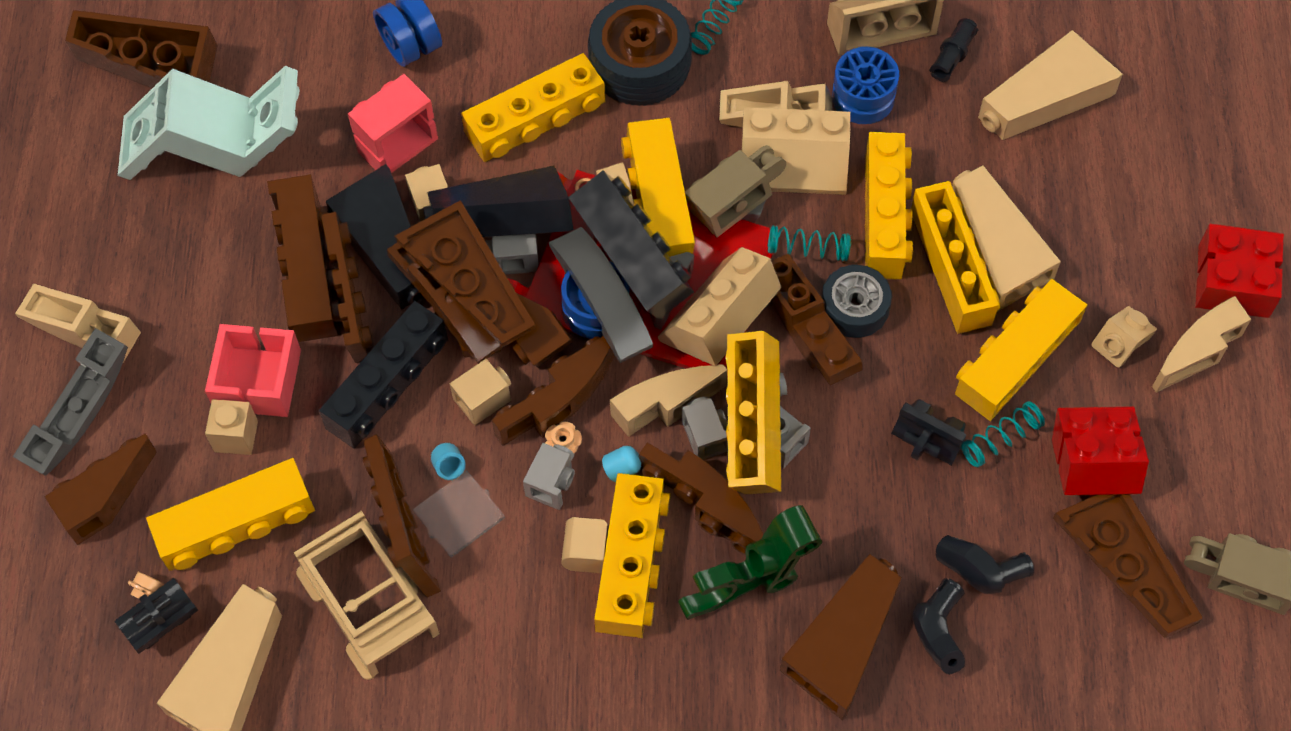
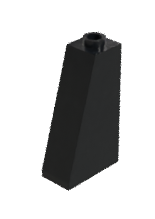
[326,164,424,310]
[423,165,574,237]

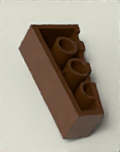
[65,10,218,88]
[267,174,341,342]

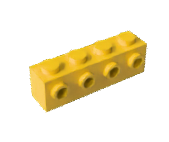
[461,53,605,162]
[621,118,695,257]
[865,132,913,279]
[911,181,1000,334]
[955,279,1087,422]
[726,331,781,494]
[146,458,315,571]
[594,473,670,638]

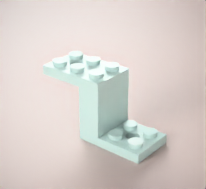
[117,66,300,180]

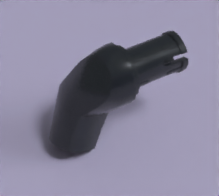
[936,535,1034,594]
[912,578,965,675]

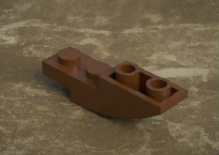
[387,242,503,364]
[771,254,863,386]
[492,336,615,446]
[639,442,764,555]

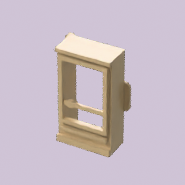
[294,511,439,680]

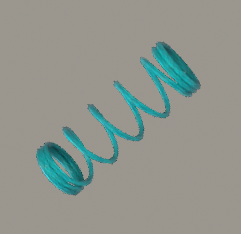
[691,0,744,55]
[768,225,851,262]
[961,401,1045,468]

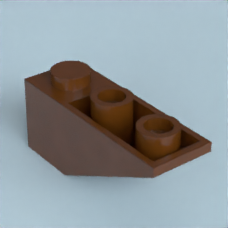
[513,293,574,368]
[44,433,157,545]

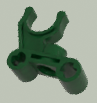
[678,505,823,620]

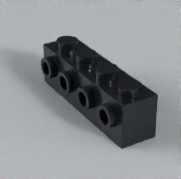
[568,170,694,319]
[319,301,448,449]

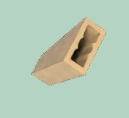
[978,30,1123,140]
[952,165,1061,312]
[157,584,282,731]

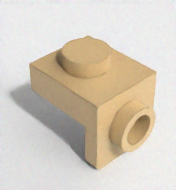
[1092,306,1157,367]

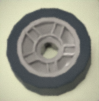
[822,264,892,338]

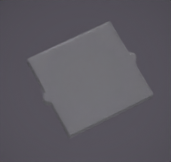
[413,470,505,558]

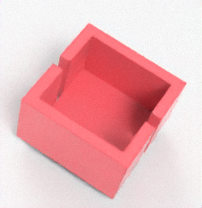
[348,74,438,173]
[205,324,301,417]

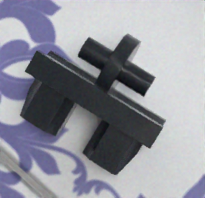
[891,399,967,466]
[114,578,198,654]

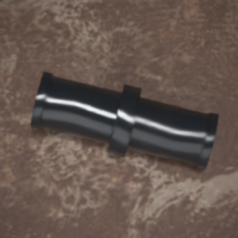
[929,18,978,82]

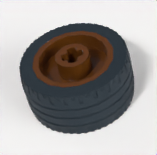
[588,0,692,106]

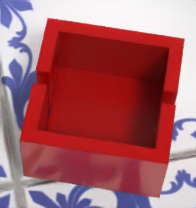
[1195,223,1284,318]
[1052,406,1149,495]

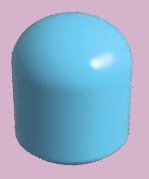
[431,443,466,480]
[602,446,641,482]

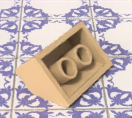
[827,0,944,56]
[741,107,850,195]
[658,247,781,366]

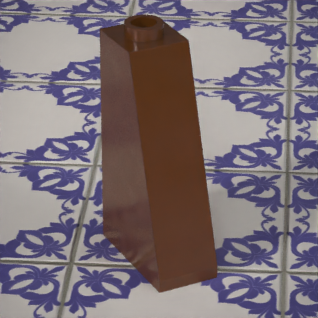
[780,554,902,721]

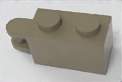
[685,145,786,238]
[1184,533,1291,615]

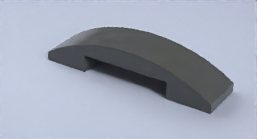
[549,227,653,363]
[13,328,128,476]

